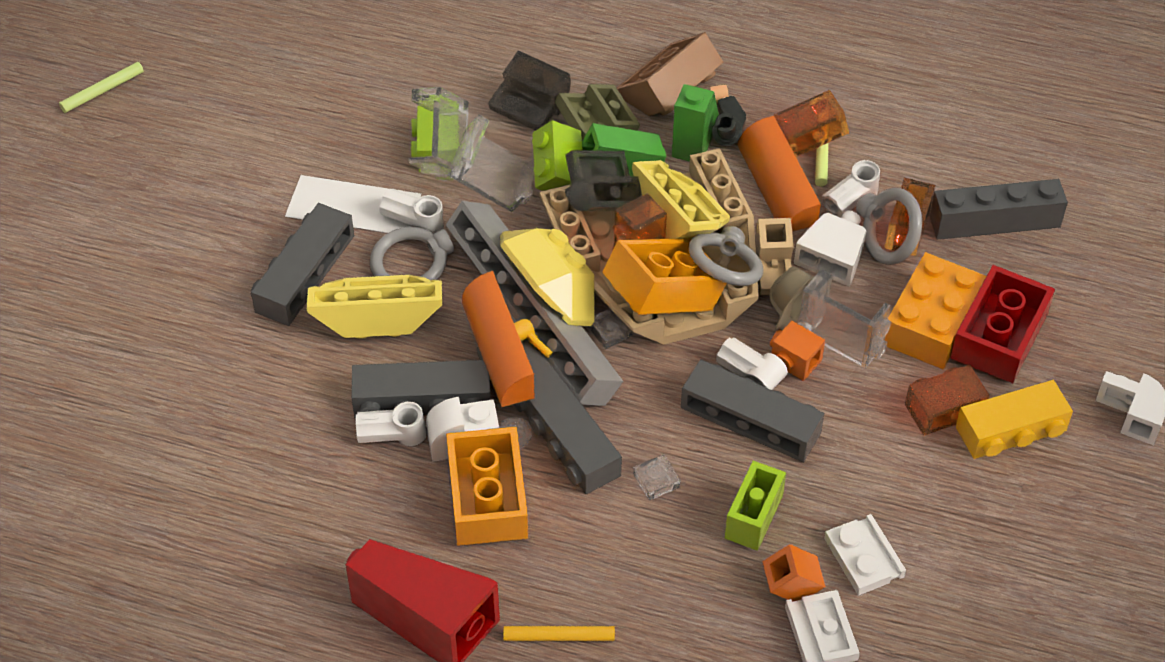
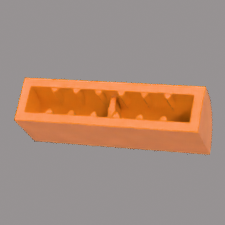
[737,116,821,232]
[462,271,535,407]

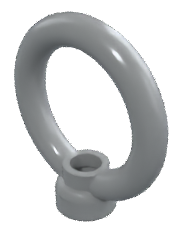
[856,188,922,265]
[688,226,763,286]
[370,227,454,280]

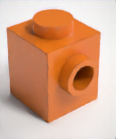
[770,320,825,381]
[762,544,826,602]

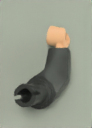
[710,85,746,146]

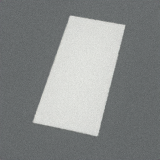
[285,175,421,233]

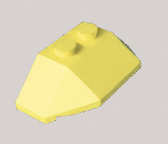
[632,160,730,239]
[500,228,594,326]
[307,275,442,338]

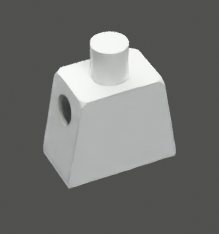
[794,210,866,287]

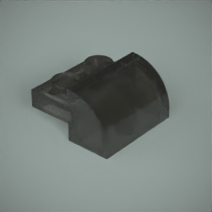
[488,50,571,131]
[565,150,645,211]

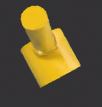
[514,319,553,358]

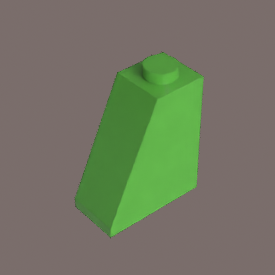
[672,84,719,162]
[579,123,666,190]

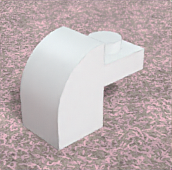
[1096,371,1165,446]
[426,396,499,462]

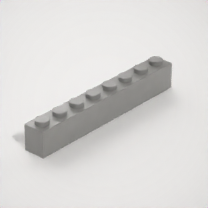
[446,201,624,406]

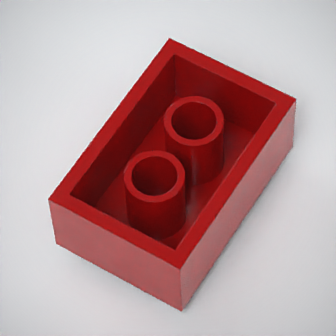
[950,265,1055,383]

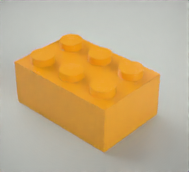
[602,239,727,315]
[882,252,986,370]
[446,427,528,546]

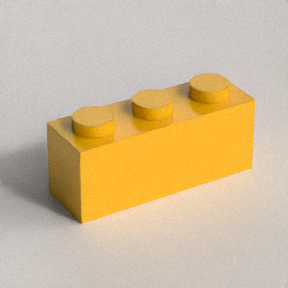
[956,380,1073,459]

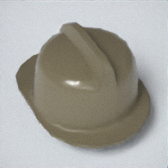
[770,266,826,332]

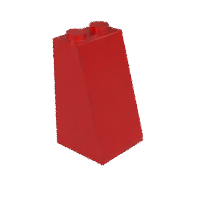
[345,539,500,662]

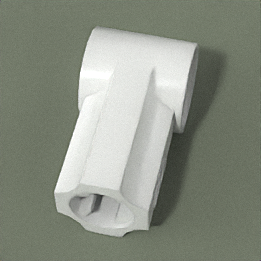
[822,160,880,217]
[379,189,444,233]
[716,337,788,390]
[356,401,427,446]

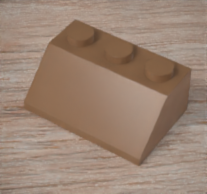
[617,32,724,116]

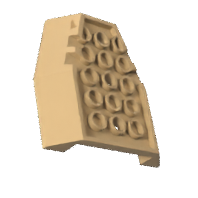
[540,148,759,345]

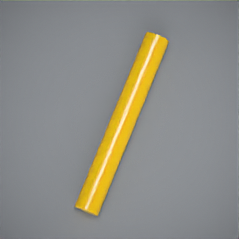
[503,626,615,641]

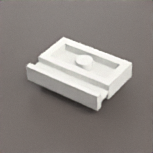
[824,514,906,596]
[785,590,860,662]

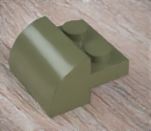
[555,84,640,140]

